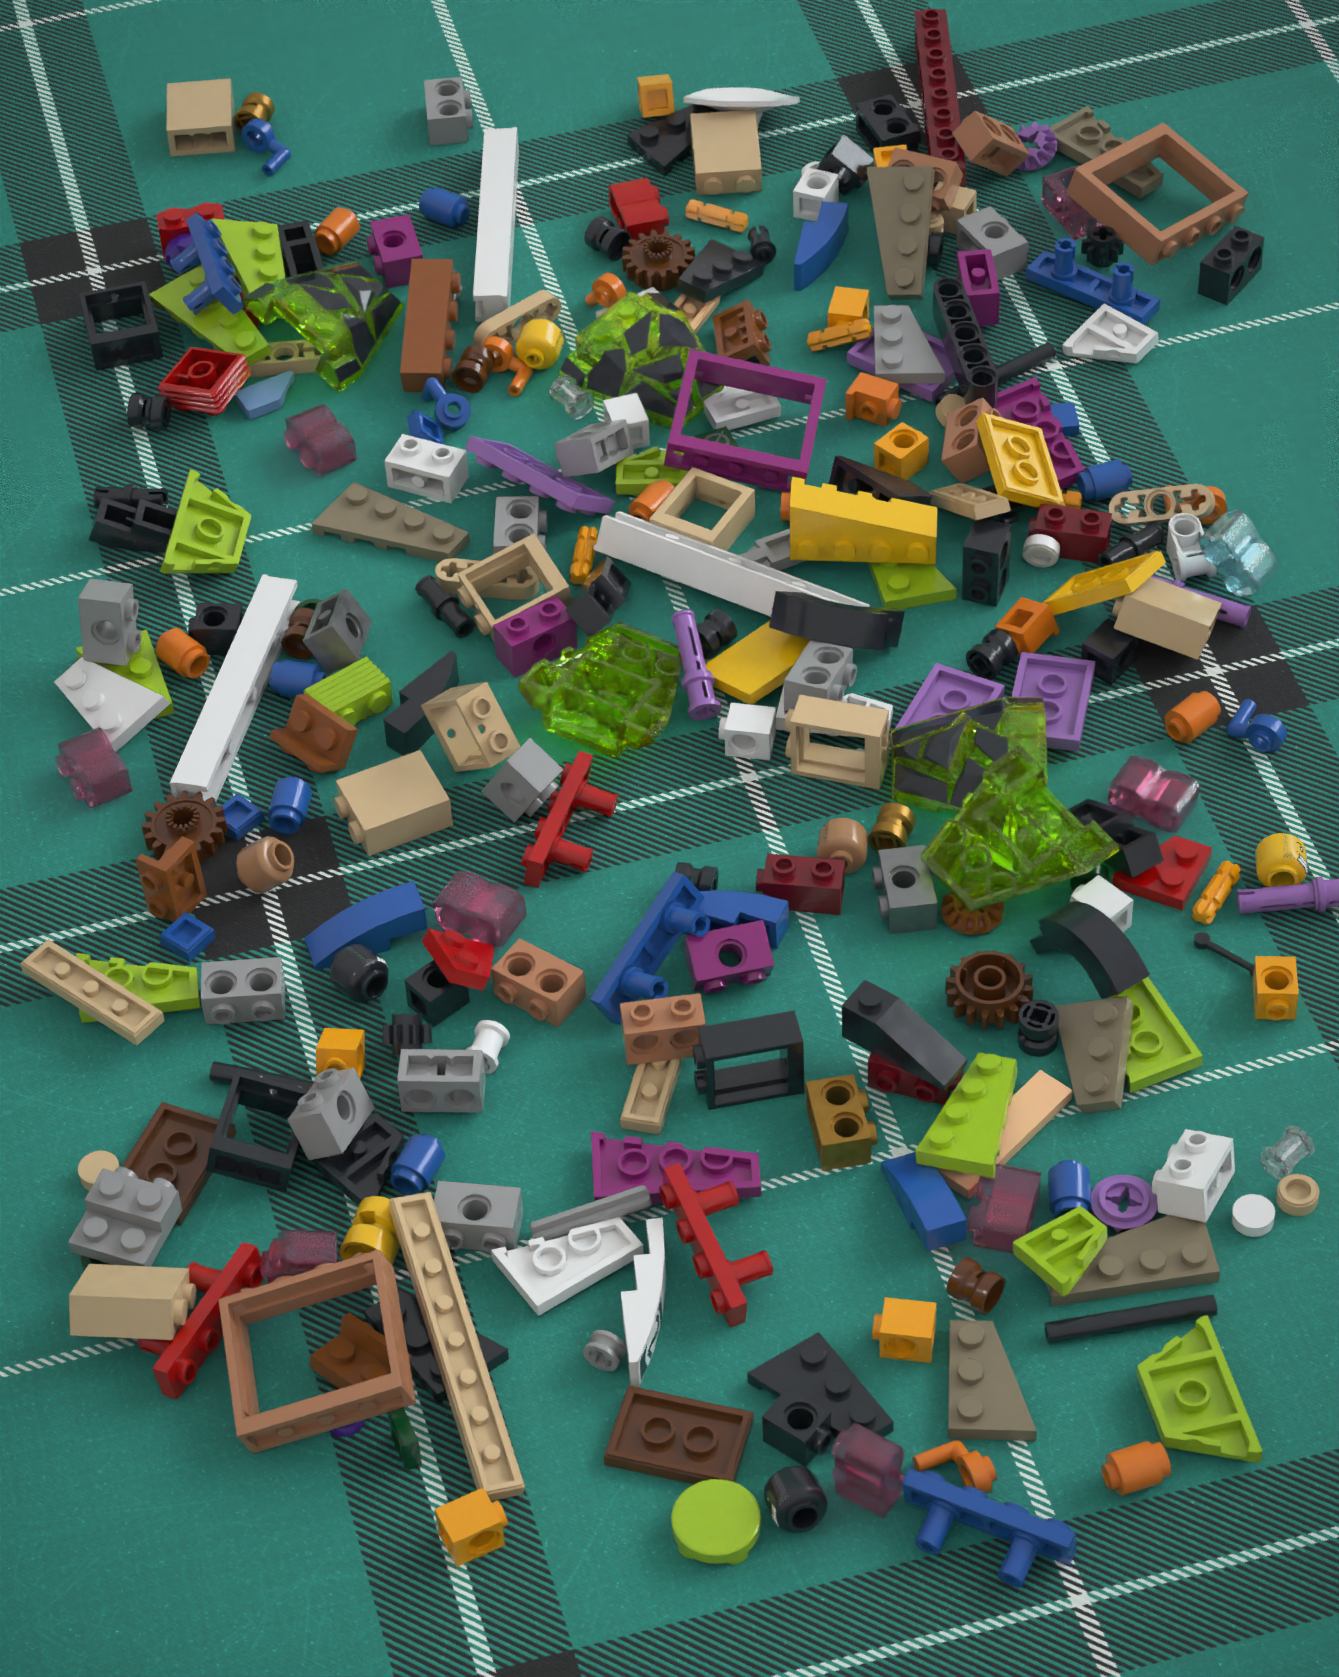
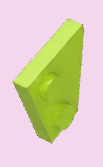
[616,446,688,495]
[1013,1206,1108,1297]

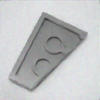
[874,305,945,384]

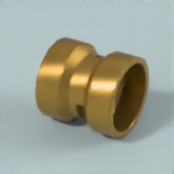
[233,92,275,133]
[868,803,916,853]

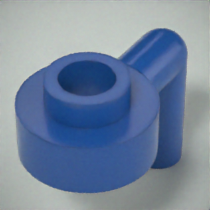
[241,118,291,176]
[421,377,470,431]
[1226,699,1287,752]

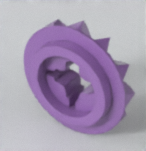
[1016,121,1057,171]
[1091,1175,1158,1234]

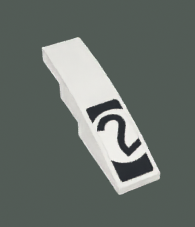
[621,1218,666,1387]

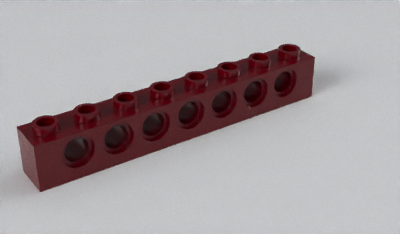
[914,9,966,190]

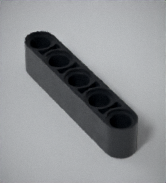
[933,277,998,408]

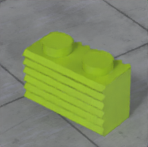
[303,656,393,726]

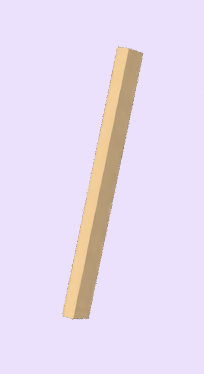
[388,1192,525,1501]

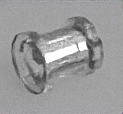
[549,375,594,419]
[1259,1125,1315,1180]

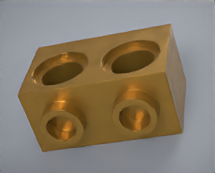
[805,1074,878,1171]

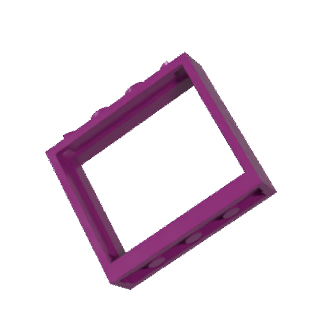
[663,349,827,493]

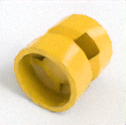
[340,1196,400,1266]

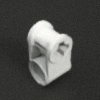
[1166,513,1217,582]

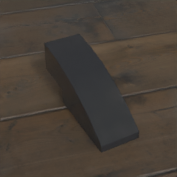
[278,220,329,298]
[89,497,177,553]
[565,556,631,638]
[383,651,459,756]
[1057,799,1164,878]

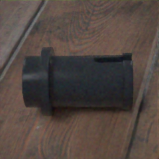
[748,225,776,265]

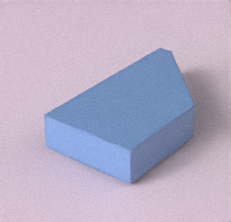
[234,370,295,420]

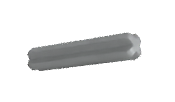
[530,1185,652,1241]

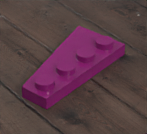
[995,377,1084,489]
[591,1131,761,1204]

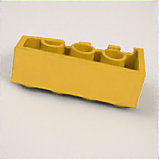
[790,477,938,564]

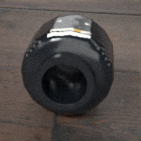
[330,944,389,1003]
[763,1466,828,1533]

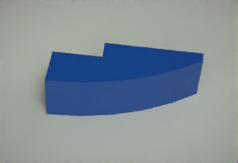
[794,201,848,291]
[305,881,427,971]
[682,890,789,949]
[881,1152,967,1251]

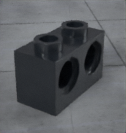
[856,94,921,155]
[1198,226,1264,305]
[962,519,1011,607]

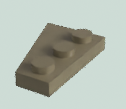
[1055,996,1134,1114]
[948,1320,1037,1441]

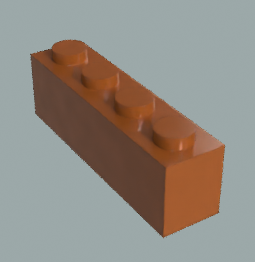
[400,259,461,392]

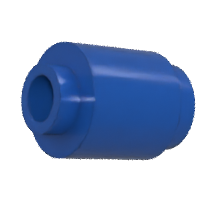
[419,187,470,229]
[1076,459,1132,502]
[270,659,327,698]
[267,777,312,835]
[390,1134,446,1196]
[1048,1160,1092,1219]

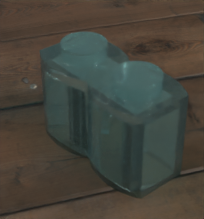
[1199,509,1279,598]

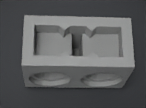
[424,77,473,146]
[555,419,634,477]
[493,496,548,566]
[784,640,857,711]
[201,957,285,1025]
[397,1049,486,1113]

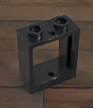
[79,281,163,370]
[692,1010,804,1110]
[206,1070,309,1193]

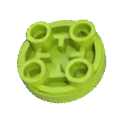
[671,1479,761,1565]

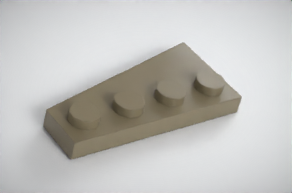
[1049,106,1164,199]
[866,167,935,300]
[311,482,470,562]
[1046,1215,1220,1306]

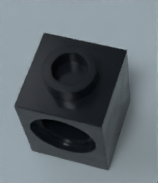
[816,134,874,196]
[188,603,243,655]
[1081,618,1138,685]
[404,960,470,1027]
[762,1387,833,1467]

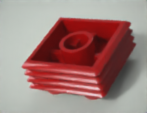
[157,347,252,416]

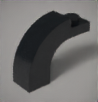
[769,591,905,650]
[1029,901,1150,999]

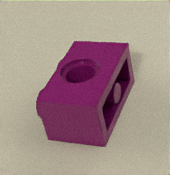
[366,214,423,289]
[957,249,1000,327]
[493,596,578,678]
[683,920,774,994]

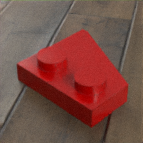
[1112,835,1212,911]
[422,928,494,991]

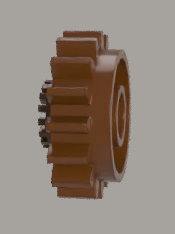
[622,230,695,291]
[142,791,228,863]
[945,951,1034,1031]

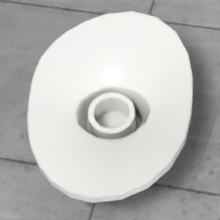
[684,88,800,129]

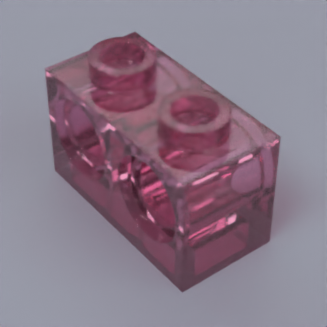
[1042,165,1104,240]

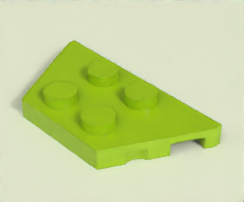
[160,469,252,574]
[1136,1315,1263,1463]

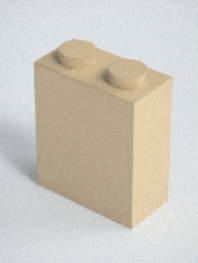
[167,78,235,157]
[690,109,762,195]
[1112,576,1222,660]
[333,750,453,857]
[69,1264,196,1340]

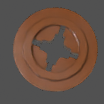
[941,885,1004,935]

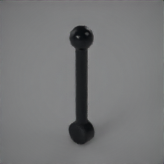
[1194,932,1254,977]

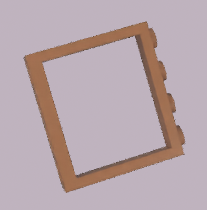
[1066,122,1249,266]
[218,1249,416,1454]

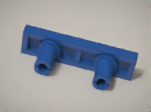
[170,212,244,315]
[1026,238,1160,325]
[590,872,710,1025]
[902,1468,1077,1587]

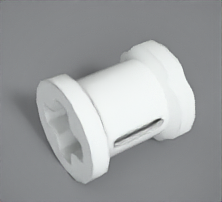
[466,1020,510,1074]

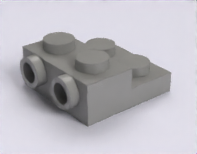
[68,1167,182,1267]

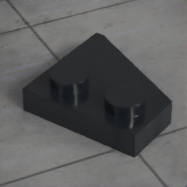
[314,1112,405,1206]

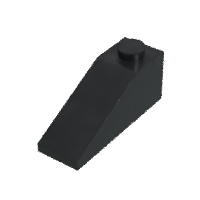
[829,456,932,506]
[842,980,967,1091]

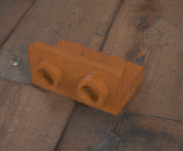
[712,299,772,366]
[270,694,358,774]
[135,836,207,923]
[310,1313,411,1389]

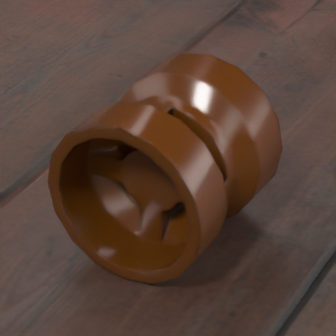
[452,345,495,393]
[281,608,315,660]
[946,1257,1006,1315]

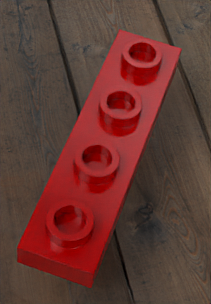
[521,750,619,888]
[659,1163,773,1328]
[138,1242,266,1400]

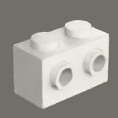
[384,434,469,503]
[1152,1129,1235,1222]

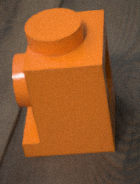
[846,372,902,427]
[995,597,1060,657]

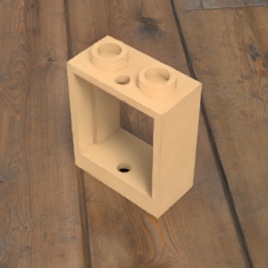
[649,467,755,551]
[457,533,572,643]
[421,682,520,772]
[785,695,889,790]

